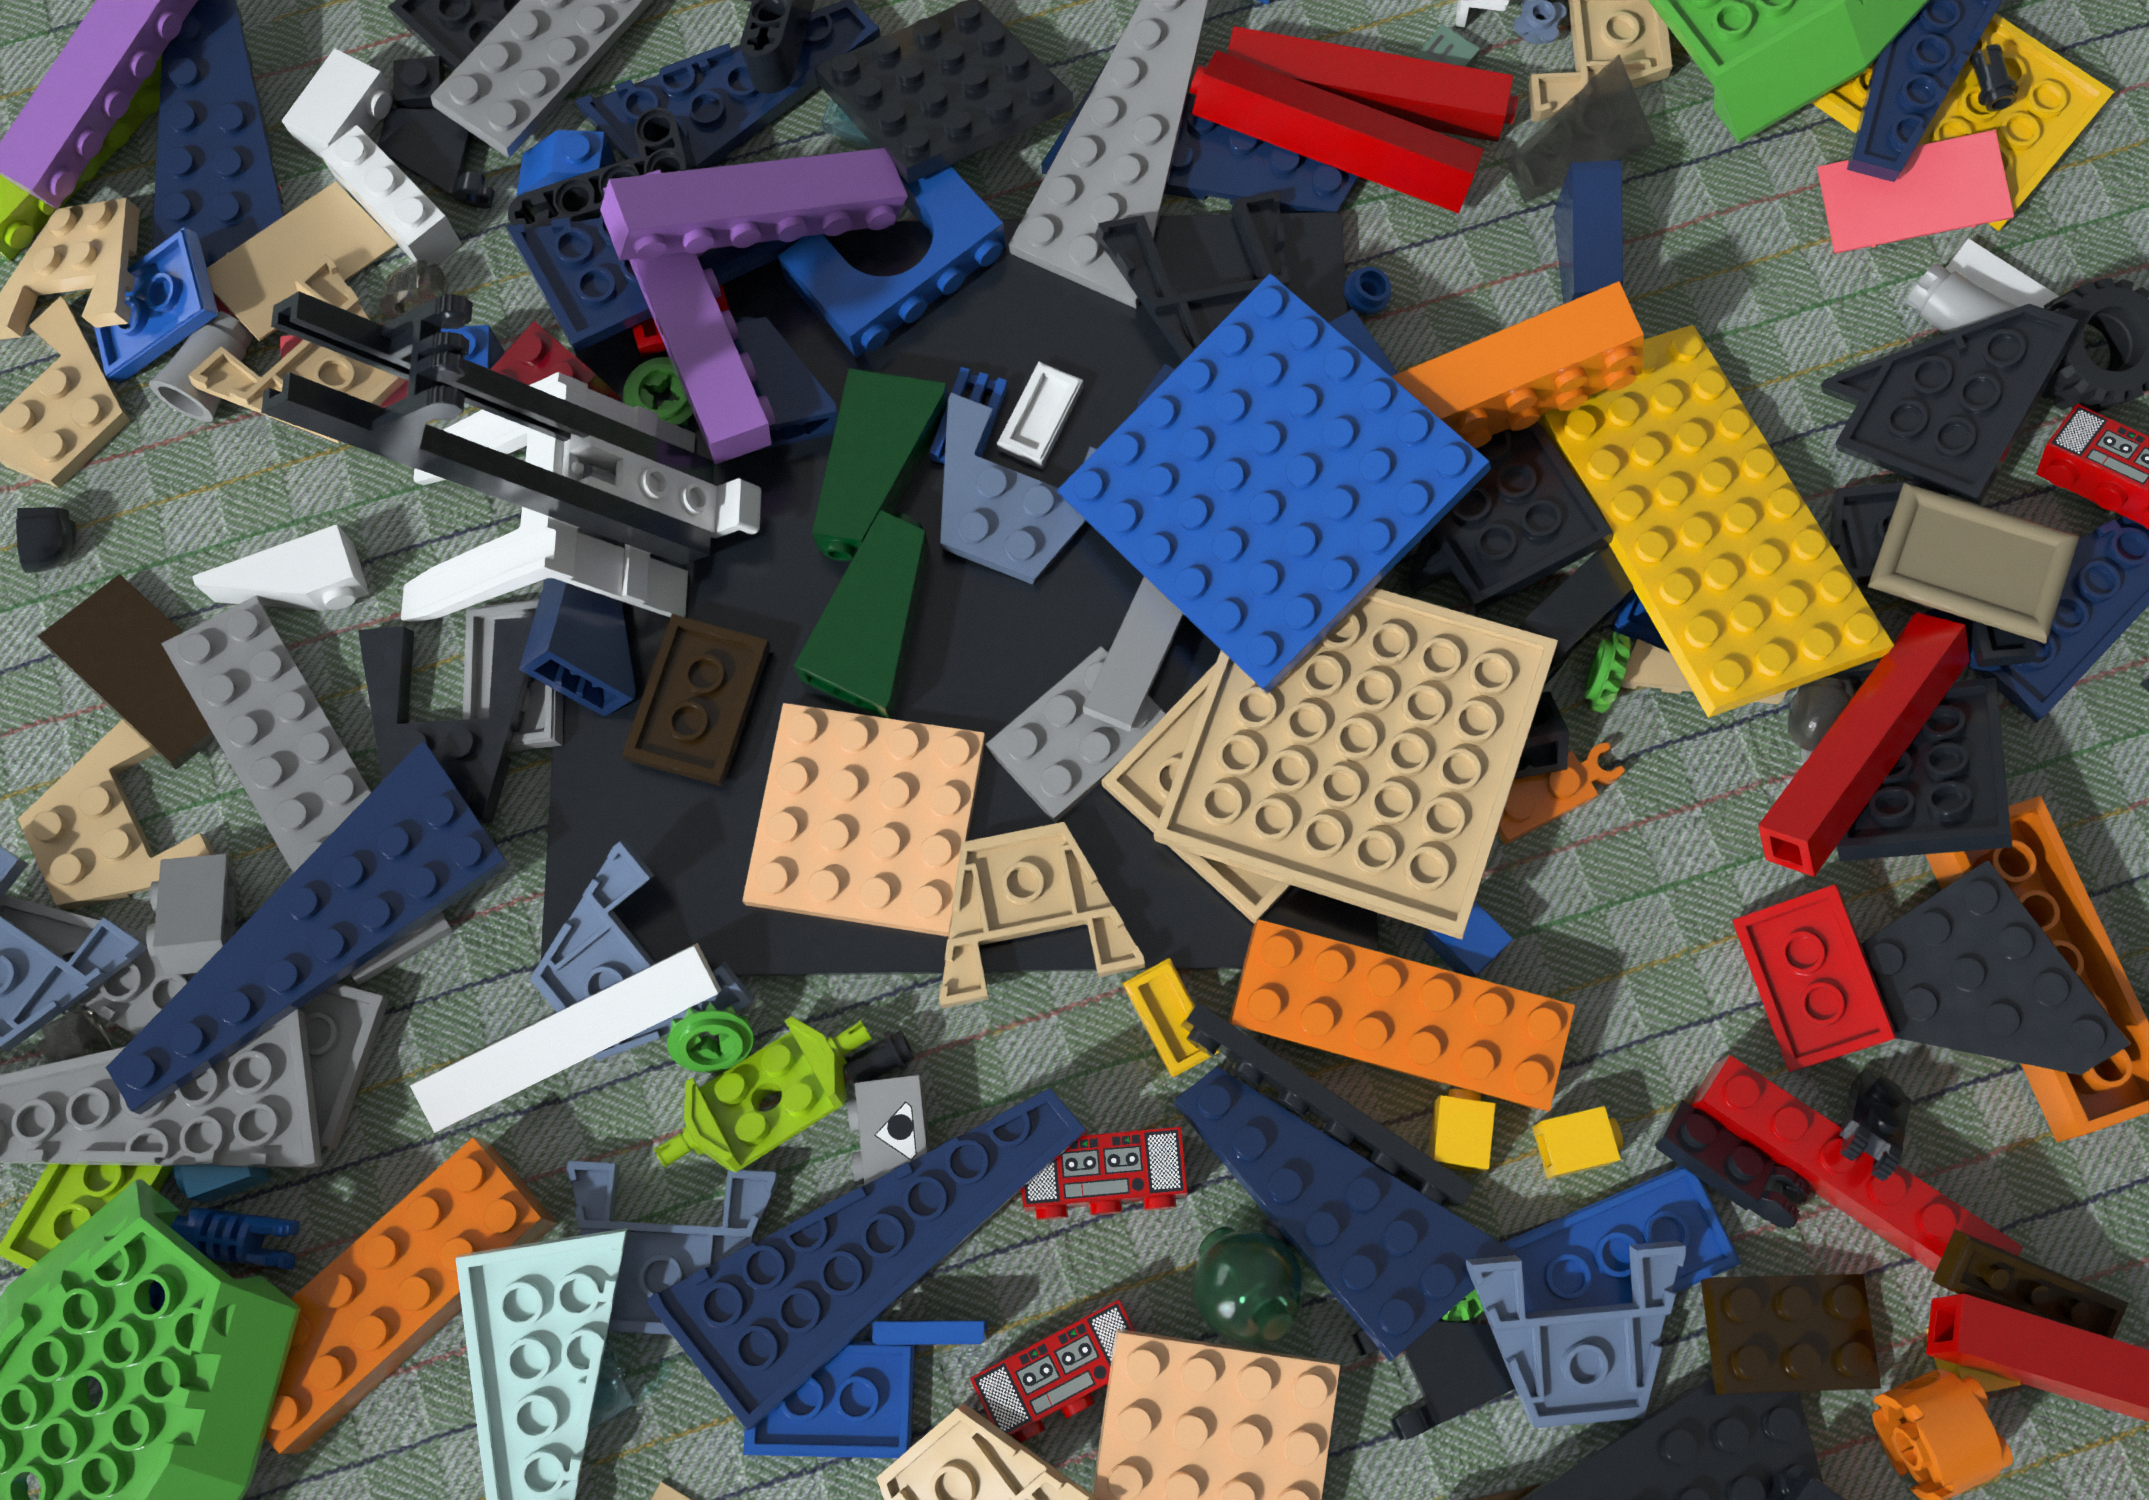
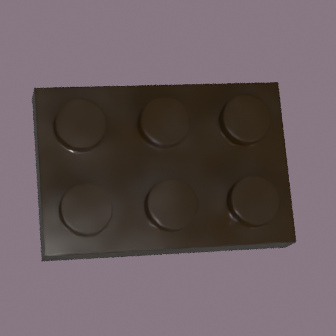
[622,614,771,787]
[1701,1274,1881,1395]

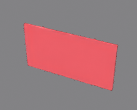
[1817,130,2014,254]

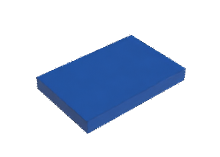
[87,227,219,384]
[743,1342,916,1458]

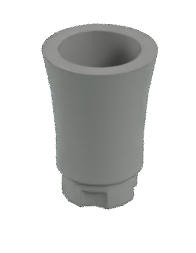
[1906,263,2019,334]
[149,311,253,422]

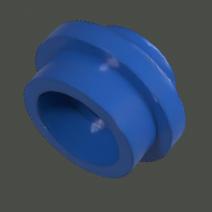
[1343,267,1391,315]

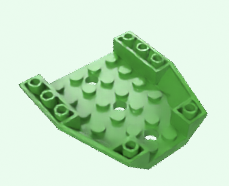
[1648,0,1930,144]
[0,1179,301,1500]

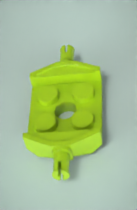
[654,1016,872,1173]

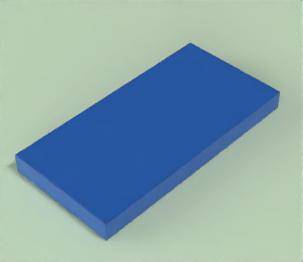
[1502,1166,1742,1313]

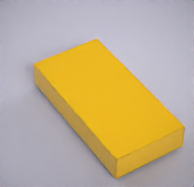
[1121,958,1219,1077]

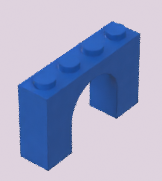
[778,165,1006,359]

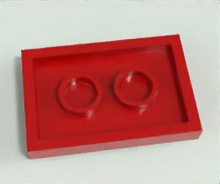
[1732,884,1898,1072]

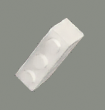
[320,125,462,274]

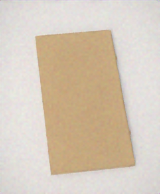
[207,181,397,342]

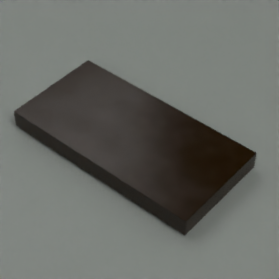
[38,574,215,770]

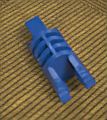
[170,1207,300,1270]

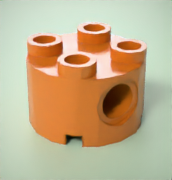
[1872,1368,2013,1500]

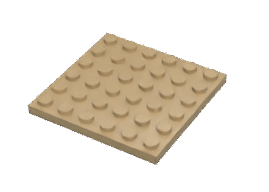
[1153,587,1558,940]

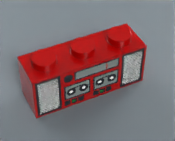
[2036,404,2149,529]
[1022,1127,1187,1220]
[970,1300,1135,1443]

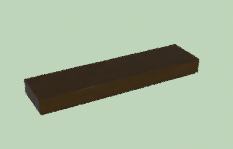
[1932,1229,2128,1339]

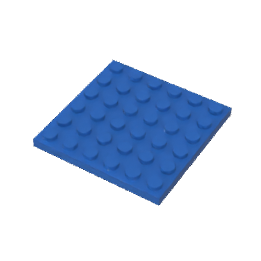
[1056,274,1492,694]

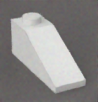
[192,524,370,611]

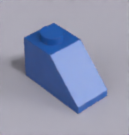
[517,130,617,197]

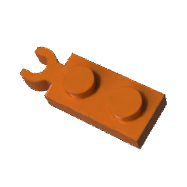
[1497,743,1625,845]

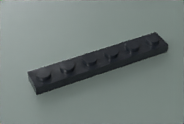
[1180,1002,1474,1207]

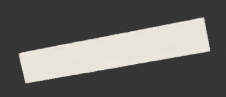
[410,943,721,1133]

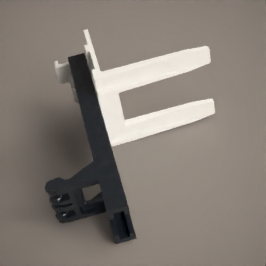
[261,291,761,623]

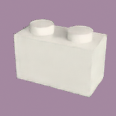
[282,48,393,158]

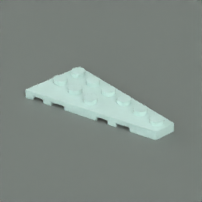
[456,1228,628,1500]

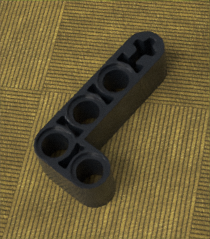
[740,0,815,94]
[508,107,696,229]
[1518,544,1635,686]

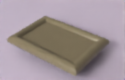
[1868,483,2080,643]

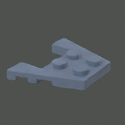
[940,392,1097,585]
[530,839,755,1061]
[0,844,147,1052]
[566,1161,779,1335]
[1466,1241,1686,1428]

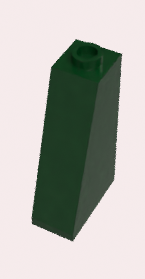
[812,368,948,561]
[794,510,929,719]

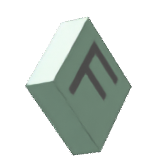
[1415,24,1480,67]

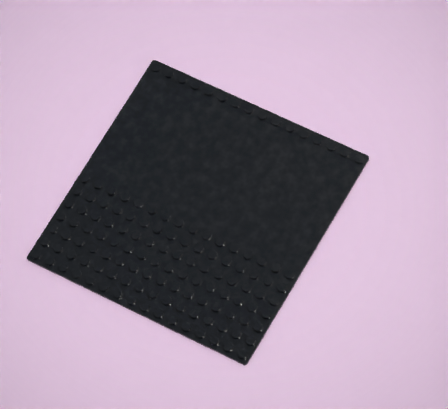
[540,212,1379,977]

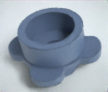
[1513,0,1566,44]

